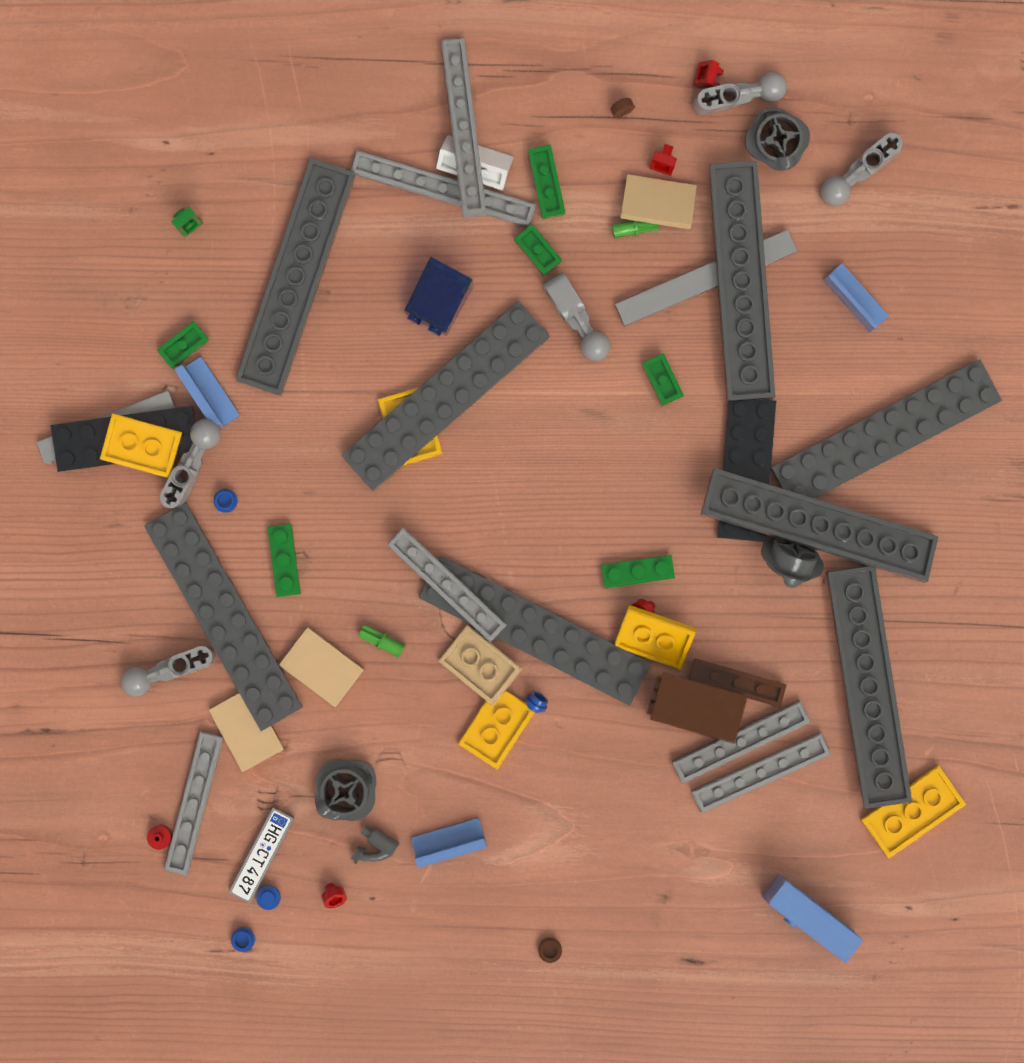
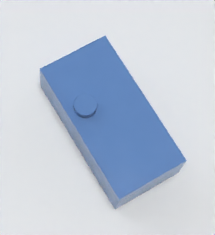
[762,874,863,963]

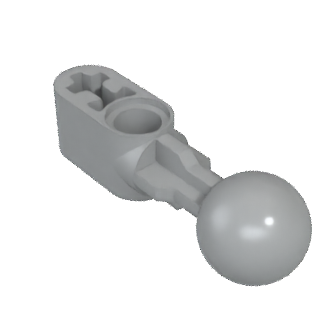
[692,72,787,115]
[820,133,903,206]
[542,272,611,362]
[160,419,221,508]
[120,646,215,697]

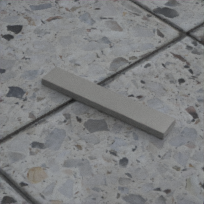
[36,391,176,465]
[387,527,507,642]
[672,701,810,784]
[164,731,224,876]
[691,733,831,813]

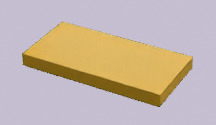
[860,765,966,859]

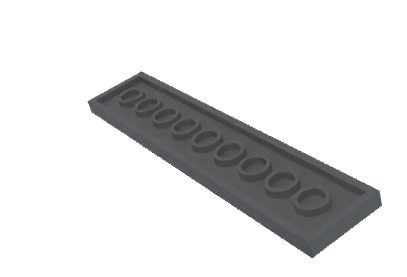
[236,158,356,396]
[709,161,775,401]
[341,301,550,491]
[771,359,1002,498]
[700,468,938,583]
[144,503,303,731]
[419,556,651,706]
[827,566,912,809]

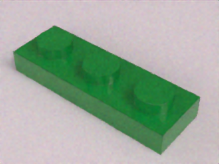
[528,145,566,220]
[267,524,301,597]
[601,555,675,589]

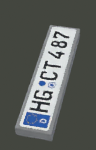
[229,807,294,903]

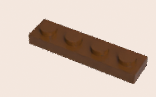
[688,658,787,707]

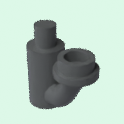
[351,826,399,864]

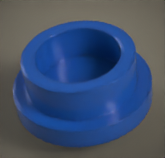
[214,489,238,513]
[525,691,548,713]
[256,886,281,910]
[231,927,255,952]

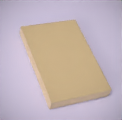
[621,174,697,229]
[438,624,523,706]
[279,627,364,708]
[209,693,285,772]

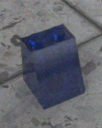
[404,257,474,337]

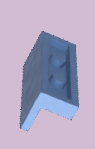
[823,264,889,333]
[174,357,240,429]
[411,818,487,868]

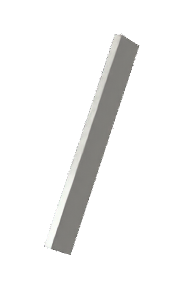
[441,38,487,218]
[351,150,536,228]
[615,230,797,327]

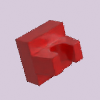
[693,60,724,88]
[649,144,677,176]

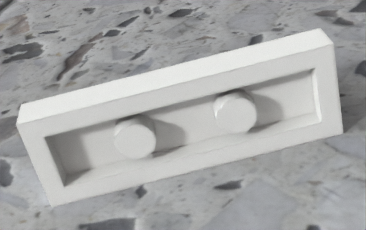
[436,136,514,190]

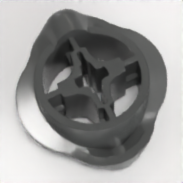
[745,107,810,171]
[761,537,824,588]
[315,759,376,821]

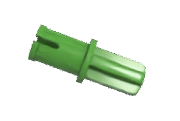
[612,220,659,239]
[358,625,406,658]

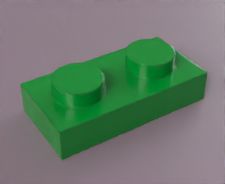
[171,207,203,238]
[514,224,562,276]
[157,321,210,369]
[642,353,684,406]

